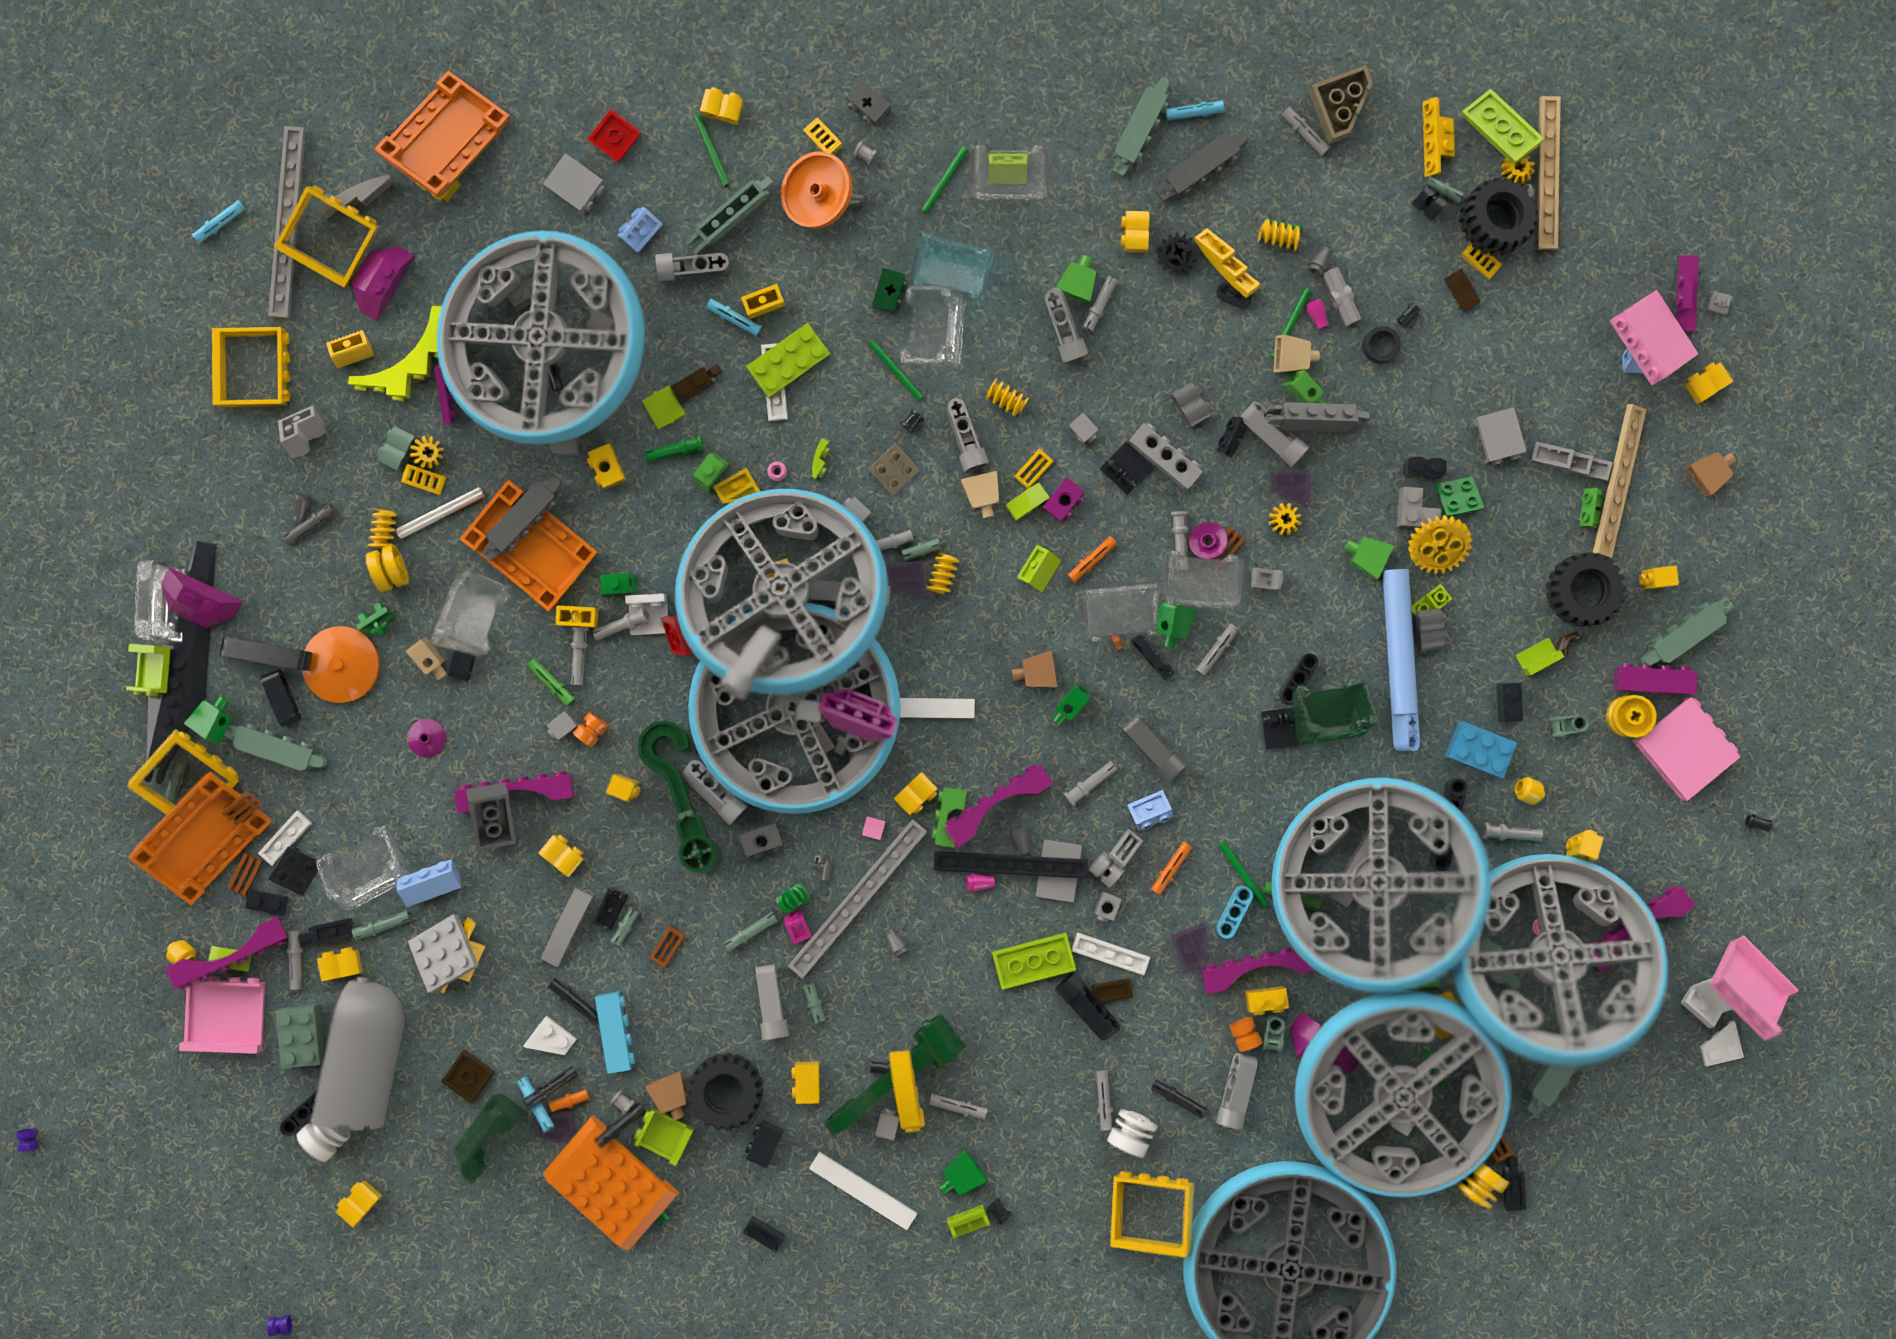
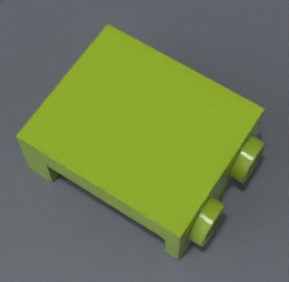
[126,644,170,696]
[634,1108,695,1166]

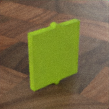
[642,385,686,430]

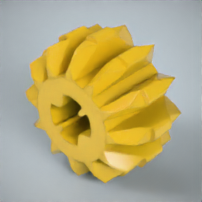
[1501,155,1534,185]
[410,436,444,468]
[1269,503,1301,536]

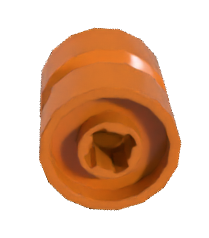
[573,712,609,748]
[1229,1017,1263,1052]

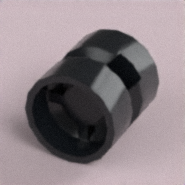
[1411,184,1448,221]

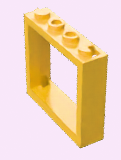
[274,185,380,288]
[212,327,290,407]
[128,729,239,815]
[1110,1171,1194,1257]

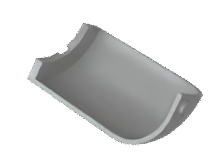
[311,976,405,1130]

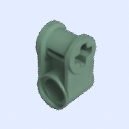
[1549,715,1589,737]
[1261,1014,1285,1053]

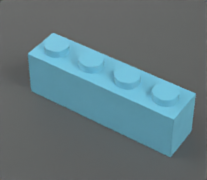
[595,991,635,1074]

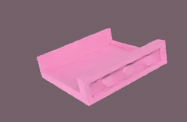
[1609,290,1698,385]
[1633,697,1741,801]
[1709,935,1798,1041]
[179,976,266,1054]

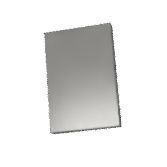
[1035,839,1082,902]

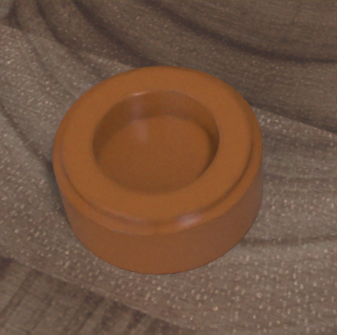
[1110,633,1124,653]

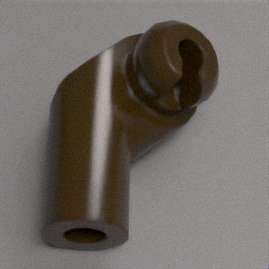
[1556,631,1580,656]

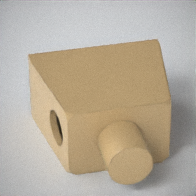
[1274,335,1320,373]
[961,471,999,518]
[406,636,447,680]

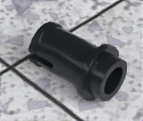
[1396,303,1421,328]
[1745,814,1773,832]
[870,1061,891,1074]

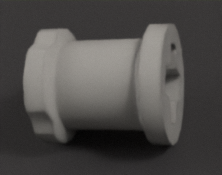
[853,141,878,165]
[609,1090,635,1115]

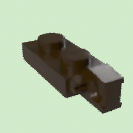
[670,364,723,404]

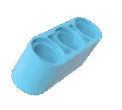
[1216,885,1253,939]

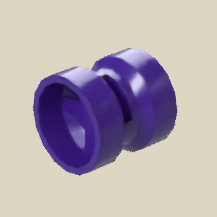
[16,1128,39,1152]
[267,1315,292,1337]

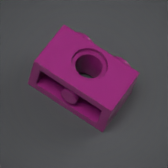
[1042,477,1085,522]

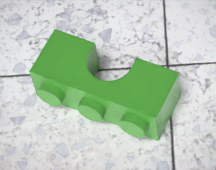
[932,787,967,848]

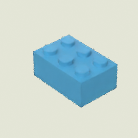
[1444,721,1517,779]

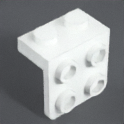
[1681,978,1732,1028]

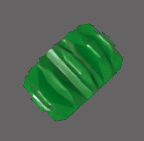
[776,884,810,914]

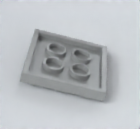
[408,914,478,993]

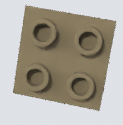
[868,443,920,496]

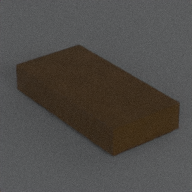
[1444,269,1481,312]
[1092,978,1133,1003]

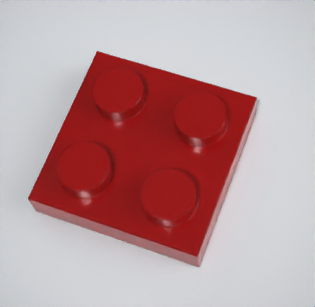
[588,109,642,164]
[661,615,693,656]

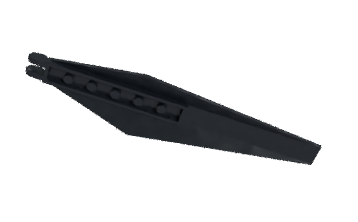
[144,541,216,785]

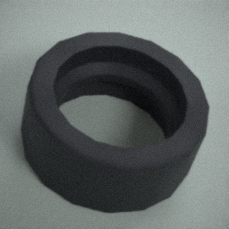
[1362,326,1401,364]

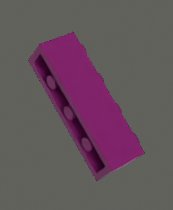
[1614,663,1698,694]

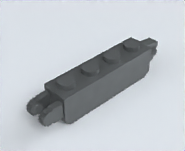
[1157,131,1248,202]
[1265,402,1370,433]
[482,477,564,561]

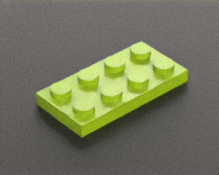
[1461,89,1544,165]
[746,323,830,399]
[992,932,1076,990]

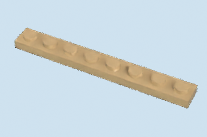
[1537,96,1561,250]
[1593,404,1647,558]

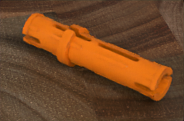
[1067,536,1118,583]
[1150,841,1193,895]

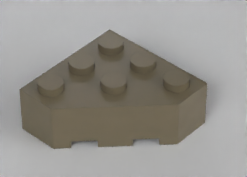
[1308,65,1373,145]

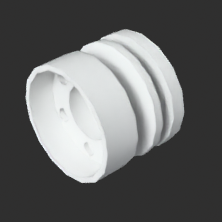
[1107,1109,1157,1158]
[297,1119,351,1162]

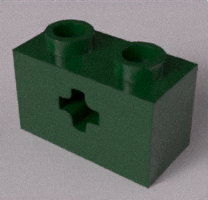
[872,268,908,314]

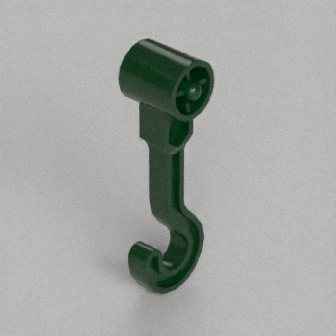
[637,720,722,874]
[823,1014,966,1136]

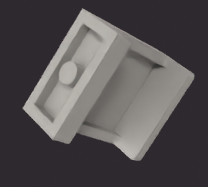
[543,153,605,214]
[1473,407,1527,465]

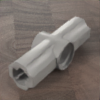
[1322,267,1361,327]

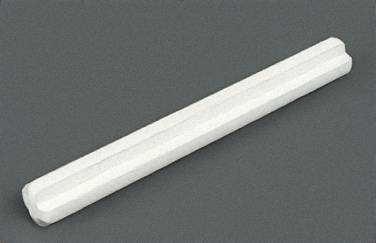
[396,488,484,538]

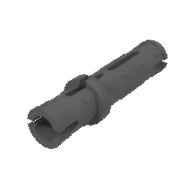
[282,503,337,546]

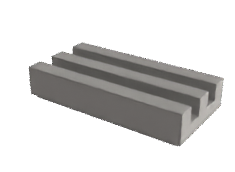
[1107,829,1143,869]

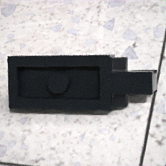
[1131,634,1174,681]
[298,918,354,945]
[1503,1155,1526,1211]

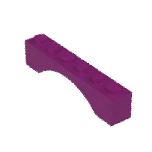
[943,764,1053,848]
[454,771,575,813]
[1588,885,1695,973]
[165,917,288,991]
[1200,947,1316,994]

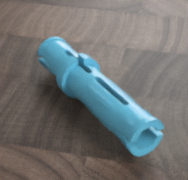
[1166,100,1224,121]
[192,200,246,244]
[706,298,762,337]
[517,1077,555,1133]

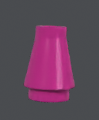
[1306,299,1328,329]
[966,873,995,893]

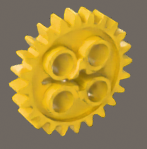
[1408,515,1472,574]

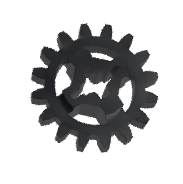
[1157,232,1199,275]

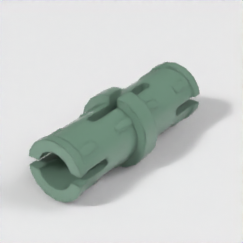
[1424,175,1464,204]
[902,538,942,561]
[164,761,188,801]
[610,907,640,946]
[803,983,826,1024]

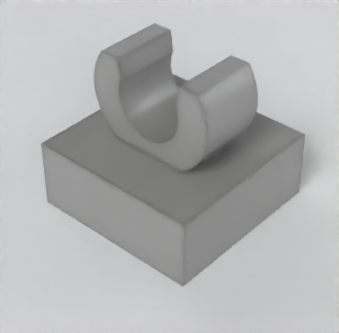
[1707,291,1732,316]

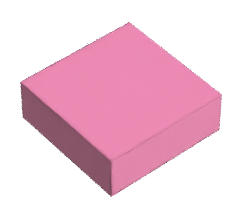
[862,816,885,840]

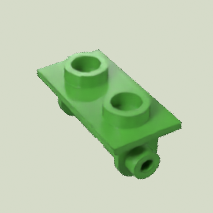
[1579,488,1604,528]

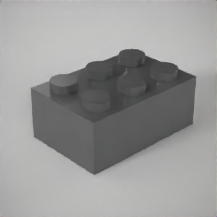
[466,783,516,851]

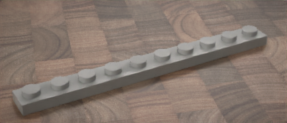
[268,126,306,319]
[788,819,927,978]

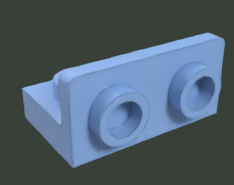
[617,207,663,253]
[1128,790,1173,831]

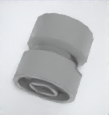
[1088,852,1125,888]

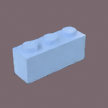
[397,859,461,907]

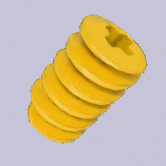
[1258,219,1300,251]
[986,378,1029,417]
[367,508,398,549]
[926,552,960,595]

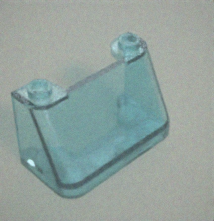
[909,233,996,300]

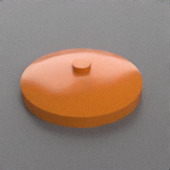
[781,152,853,229]
[302,626,380,703]

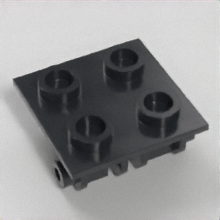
[1100,442,1153,495]
[1261,707,1304,749]
[268,846,323,896]

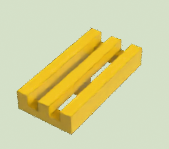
[1014,449,1054,489]

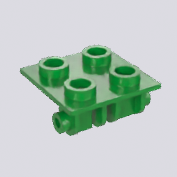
[1436,476,1484,518]

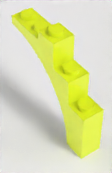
[348,306,442,401]

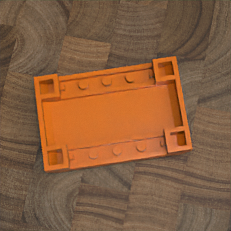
[374,71,510,198]
[460,480,599,612]
[129,772,272,905]
[543,1115,679,1251]

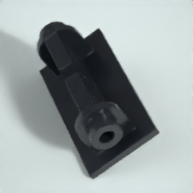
[1216,416,1248,457]

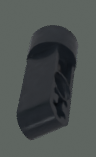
[1055,972,1120,1041]

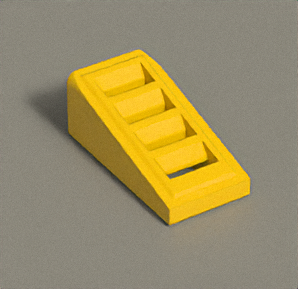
[803,117,843,155]
[1460,243,1502,280]
[401,464,447,495]

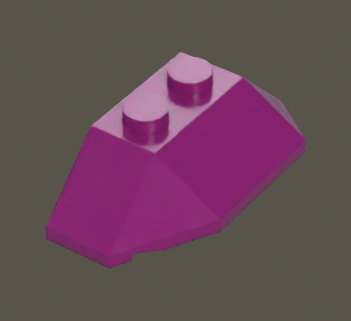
[351,246,415,321]
[161,567,243,628]
[818,689,898,741]
[1290,1012,1364,1077]

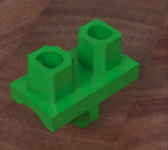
[356,602,396,636]

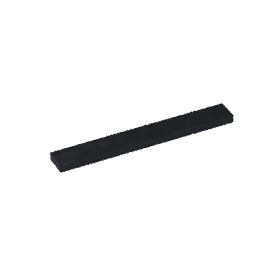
[933,851,1088,879]

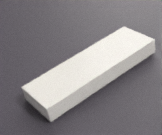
[258,810,312,866]

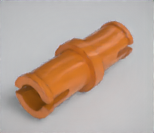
[549,1089,590,1113]

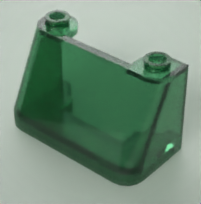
[1292,679,1379,745]
[454,1093,528,1184]

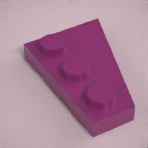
[434,364,456,425]

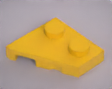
[713,468,760,503]

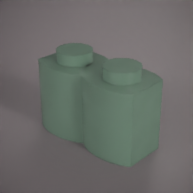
[377,426,418,472]

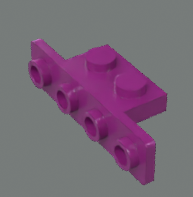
[1675,255,1699,332]

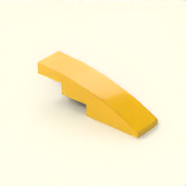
[1194,229,1260,298]
[889,1051,921,1128]

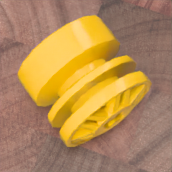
[1456,1163,1509,1210]

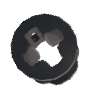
[900,409,925,434]
[986,1198,1012,1225]

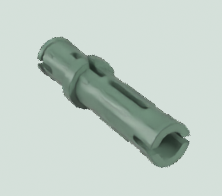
[352,910,412,941]
[723,911,779,953]

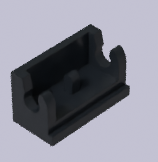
[592,887,628,930]
[743,1215,785,1253]

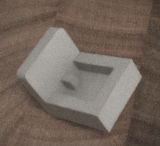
[1251,568,1283,590]

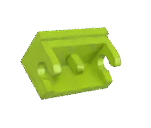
[947,1204,991,1239]

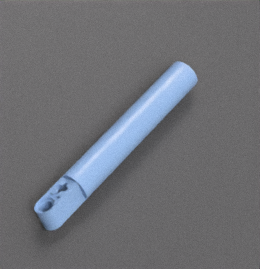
[1382,569,1420,751]

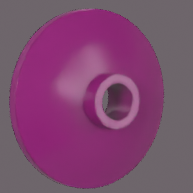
[1189,522,1228,560]
[407,719,446,757]

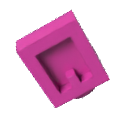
[784,910,812,944]

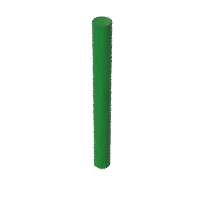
[694,114,730,187]
[921,146,969,214]
[1271,288,1312,358]
[868,339,924,402]
[1218,841,1269,908]

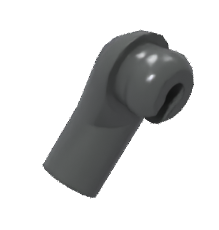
[814,853,833,881]

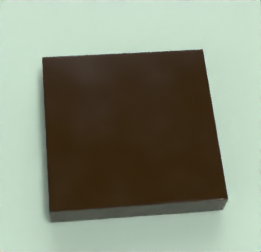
[441,1049,495,1104]

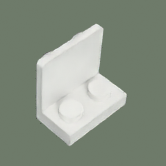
[625,594,668,635]

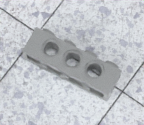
[1128,423,1203,491]

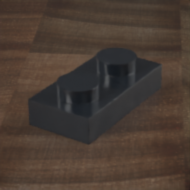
[245,889,289,916]

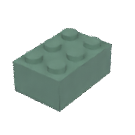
[275,1004,326,1069]

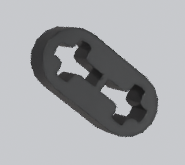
[1216,283,1252,309]

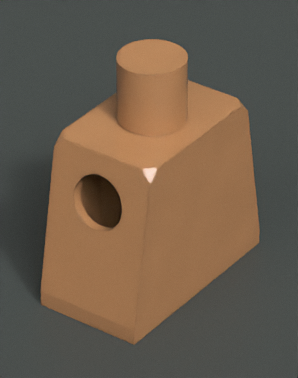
[1685,452,1736,497]
[1012,651,1057,687]
[646,1070,688,1120]

